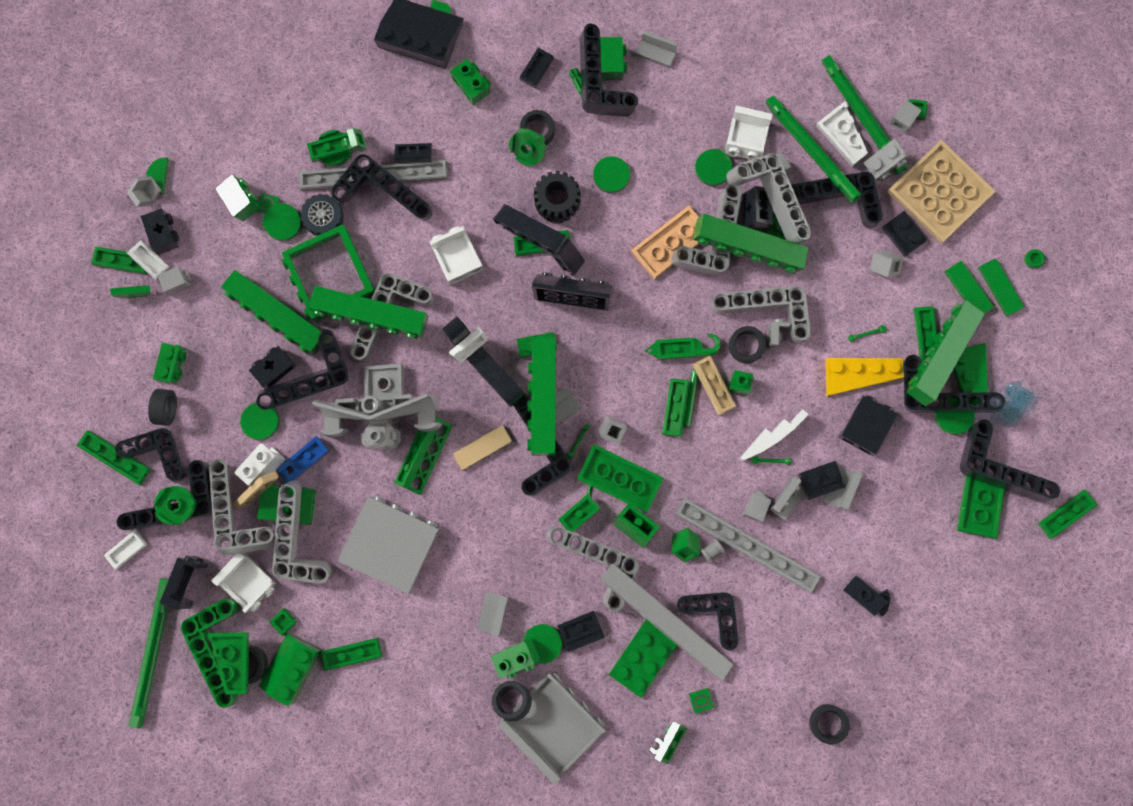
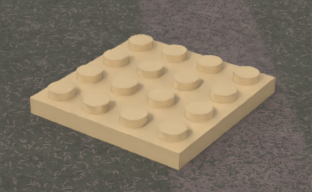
[887,140,996,244]

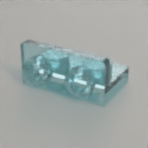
[994,381,1035,427]

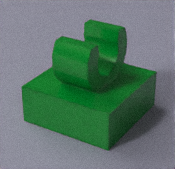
[342,128,367,152]

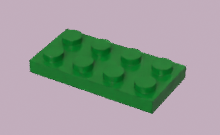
[577,444,663,513]
[608,619,677,698]

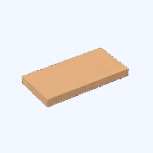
[631,206,700,280]

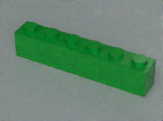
[692,214,809,274]
[221,269,328,355]
[308,286,429,340]
[906,300,985,406]
[527,338,556,456]

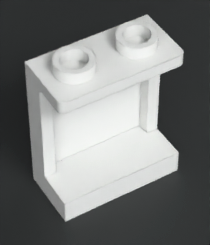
[724,106,772,160]
[430,226,484,285]
[235,444,287,486]
[211,553,277,613]

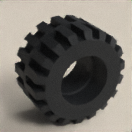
[534,171,581,223]

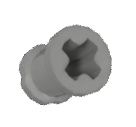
[700,538,725,564]

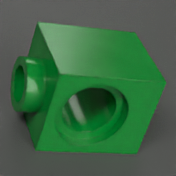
[728,370,754,396]

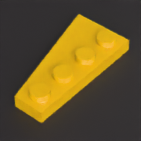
[825,358,904,397]

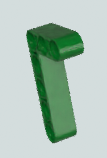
[181,599,239,708]

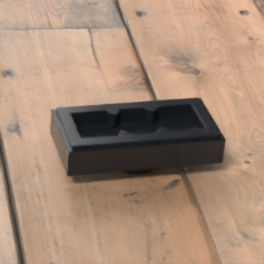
[519,47,554,89]
[394,143,433,163]
[843,576,888,617]

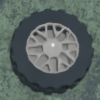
[300,194,344,236]

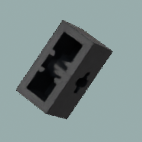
[743,186,773,232]
[141,208,180,255]
[249,346,296,389]

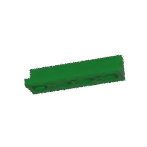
[394,416,453,495]

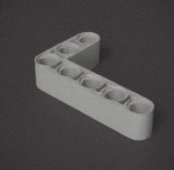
[727,153,811,244]
[671,184,742,276]
[350,273,434,363]
[711,286,810,344]
[209,459,275,555]
[272,481,333,583]
[546,526,639,612]

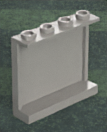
[338,495,441,594]
[498,672,606,785]

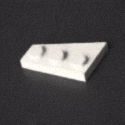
[816,101,868,167]

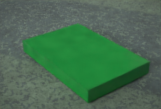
[956,476,1005,539]

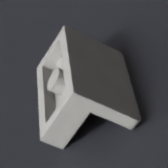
[636,31,678,68]
[556,387,580,424]
[823,467,863,511]
[477,592,509,637]

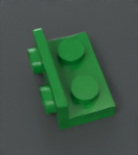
[153,343,187,384]

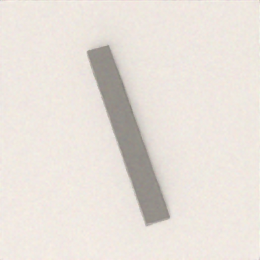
[299,160,448,191]
[675,498,822,594]
[600,564,733,681]

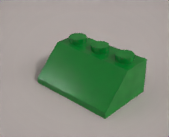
[259,632,322,706]

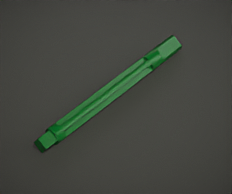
[822,55,908,175]
[766,95,861,203]
[129,578,169,728]

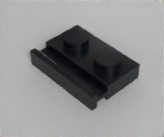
[881,211,927,257]
[798,461,846,500]
[557,610,605,652]

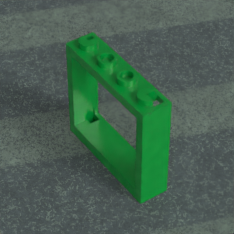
[281,224,375,323]

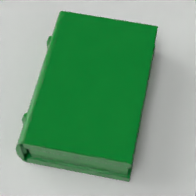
[257,484,317,525]

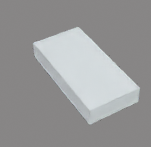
[127,240,170,280]
[449,327,488,364]
[104,530,148,570]

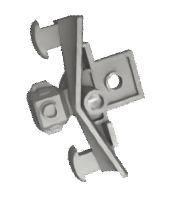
[312,364,442,451]

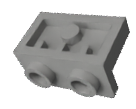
[864,139,909,181]
[769,476,805,520]

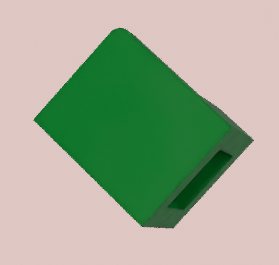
[672,527,700,563]

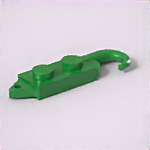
[644,334,721,360]

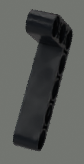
[580,23,638,117]
[331,154,432,221]
[791,172,883,229]
[493,204,585,276]
[442,316,525,407]
[256,329,349,410]
[904,355,1005,413]
[513,394,572,496]
[960,419,1060,503]
[117,460,212,531]

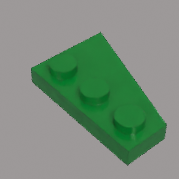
[953,343,988,407]
[207,632,249,694]

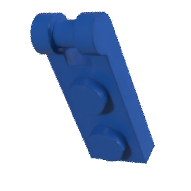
[276,436,329,483]

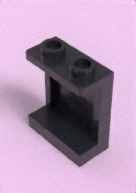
[838,395,898,456]
[160,555,208,610]

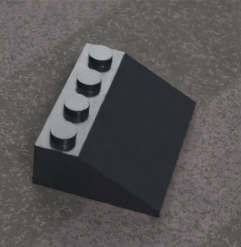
[374,0,464,69]
[532,272,612,311]

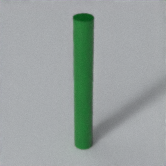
[684,370,698,427]

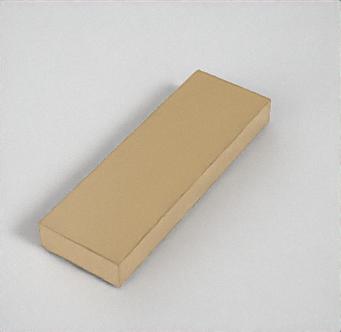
[692,356,737,416]
[453,425,512,471]
[232,471,278,510]

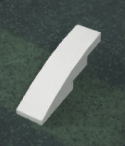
[739,409,808,462]

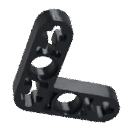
[115,428,184,482]
[677,592,738,650]

